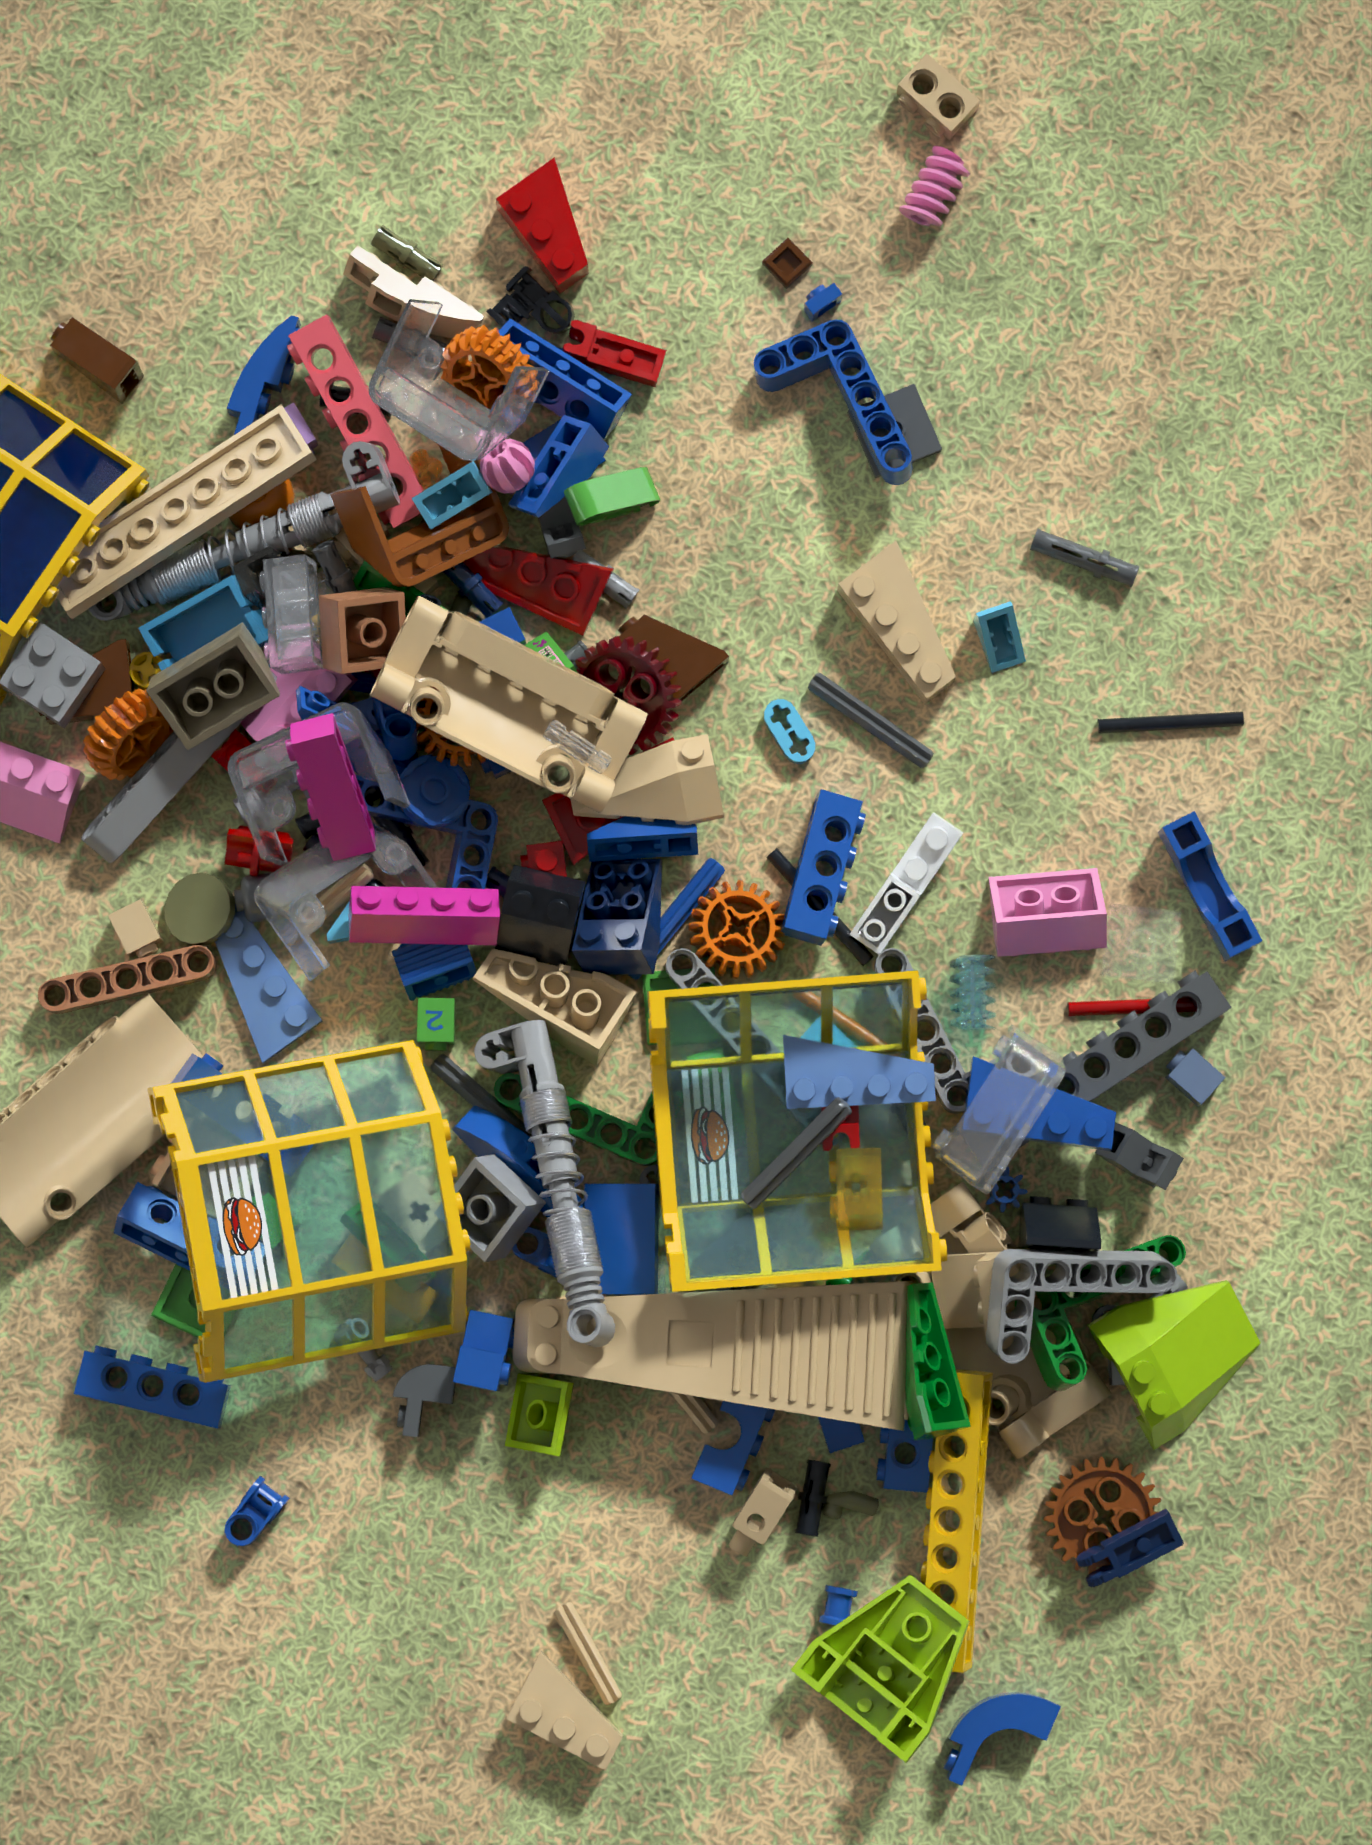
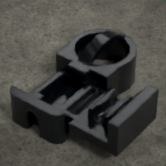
[486,266,575,334]

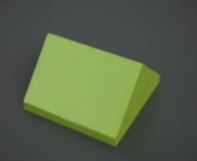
[505,1373,574,1457]

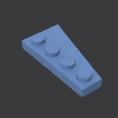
[215,905,323,1064]
[783,1035,936,1109]

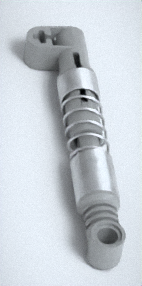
[89,441,400,621]
[475,1020,615,1347]

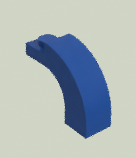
[943,1692,1061,1786]

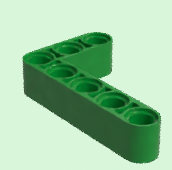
[494,1070,691,1166]
[1015,1235,1186,1391]

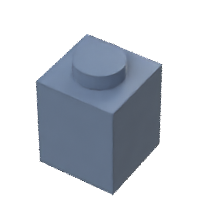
[1165,1048,1226,1107]

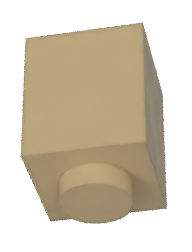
[108,899,163,958]

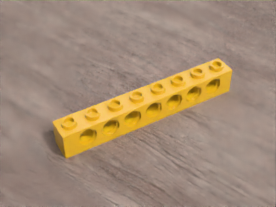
[921,1369,993,1673]

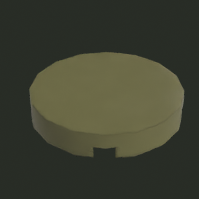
[164,873,235,946]

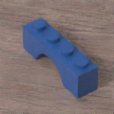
[1158,811,1262,961]

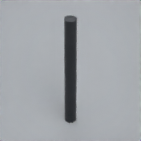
[1097,711,1244,734]
[766,848,874,966]

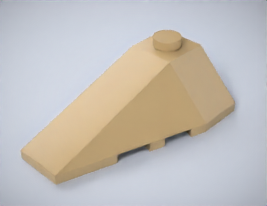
[570,734,724,825]
[473,949,637,1066]

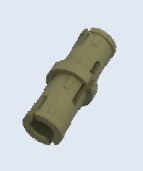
[371,225,443,281]

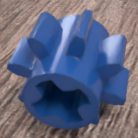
[981,1167,1028,1213]

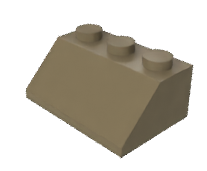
[147,622,280,751]

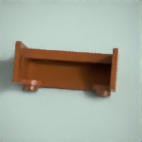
[330,435,509,587]

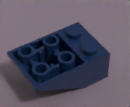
[572,858,662,975]

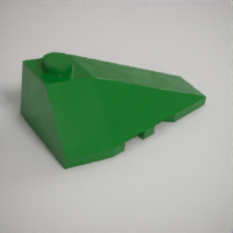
[905,1282,971,1440]

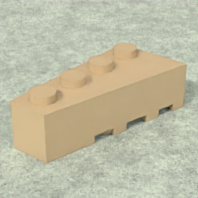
[837,541,956,704]

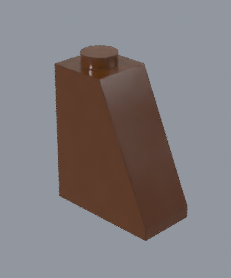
[50,317,144,404]
[618,614,729,701]
[39,639,134,725]

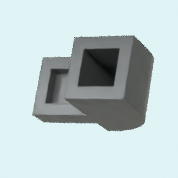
[538,497,586,558]
[1095,1122,1184,1190]
[393,1364,456,1437]

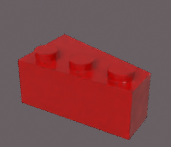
[496,157,589,294]

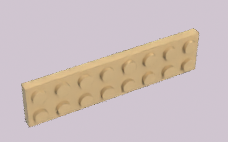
[38,404,317,619]

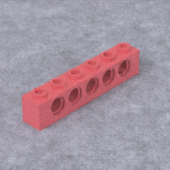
[287,314,424,528]

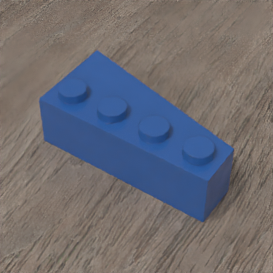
[962,1056,1116,1151]

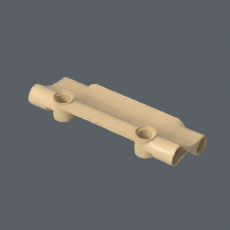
[0,992,211,1248]

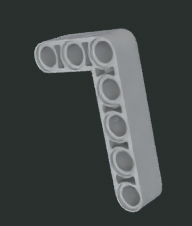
[874,948,1040,1114]
[986,1249,1177,1364]

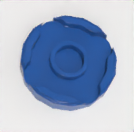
[397,755,470,828]

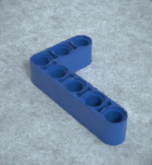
[754,319,913,485]
[355,774,498,889]

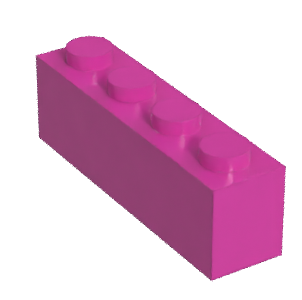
[285,713,376,862]
[348,886,500,945]

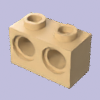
[896,53,980,140]

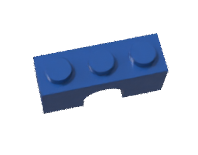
[691,1401,775,1495]

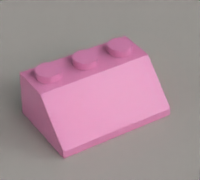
[241,631,358,762]
[0,742,86,844]
[989,868,1107,957]

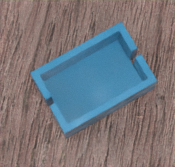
[138,574,276,671]

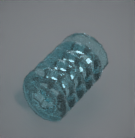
[949,955,997,1031]

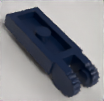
[1076,1508,1184,1587]

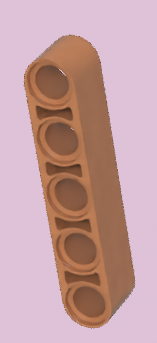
[38,945,217,1014]

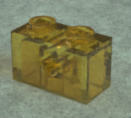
[829,1148,883,1230]

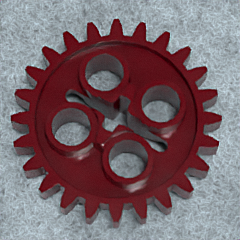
[575,636,682,755]

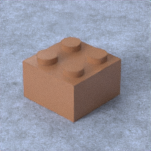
[319,587,406,674]

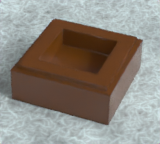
[762,238,813,289]

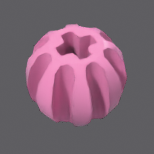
[480,438,535,494]

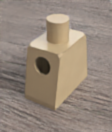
[728,1467,798,1557]

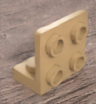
[931,1251,1010,1334]

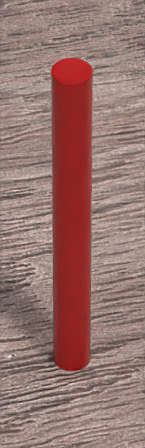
[1068,998,1195,1017]

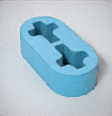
[764,699,816,764]

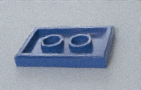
[584,1184,659,1295]

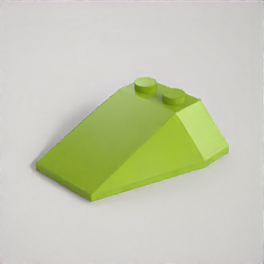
[1087,1280,1261,1450]
[791,1575,970,1763]

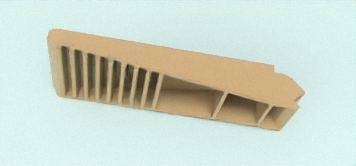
[513,1281,912,1431]

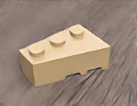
[506,1650,623,1771]

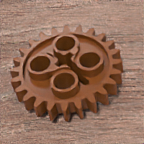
[1043,1457,1161,1575]

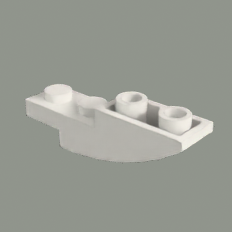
[849,812,963,954]

